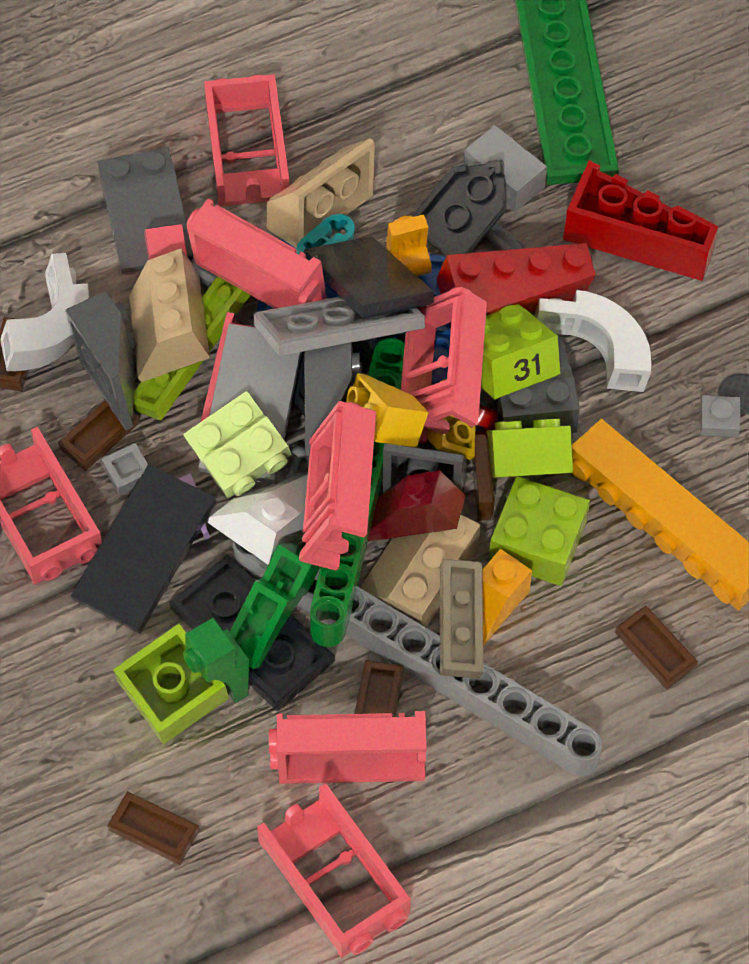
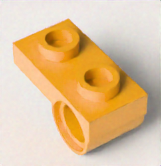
[386,214,432,277]

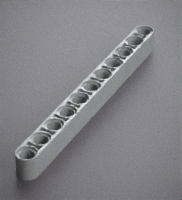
[233,541,602,776]

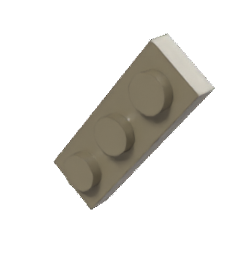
[440,559,483,679]

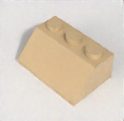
[267,138,375,248]
[129,248,210,382]
[360,515,480,628]

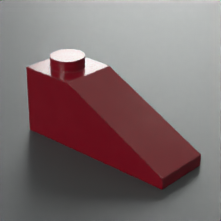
[368,470,465,542]

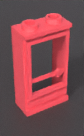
[204,74,290,207]
[187,198,327,309]
[401,287,487,444]
[299,401,376,570]
[0,426,102,585]
[269,711,427,784]
[257,783,411,959]

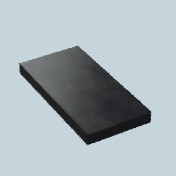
[304,236,434,319]
[71,464,217,634]
[170,554,335,712]

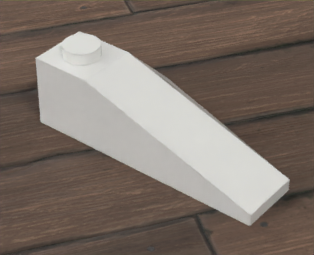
[208,472,308,565]

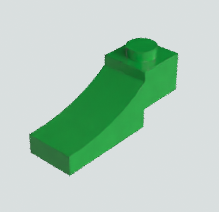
[229,541,320,669]
[183,618,249,703]

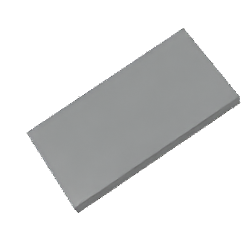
[254,297,425,356]
[199,324,302,484]

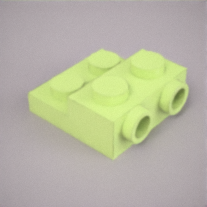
[183,391,292,499]

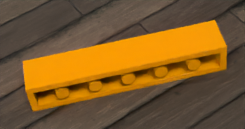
[572,418,749,611]

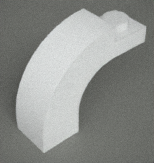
[0,253,89,371]
[534,290,651,392]

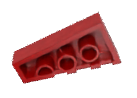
[563,160,719,281]
[436,243,596,332]

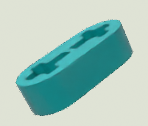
[296,214,355,255]

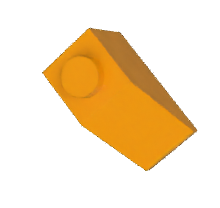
[482,549,532,646]

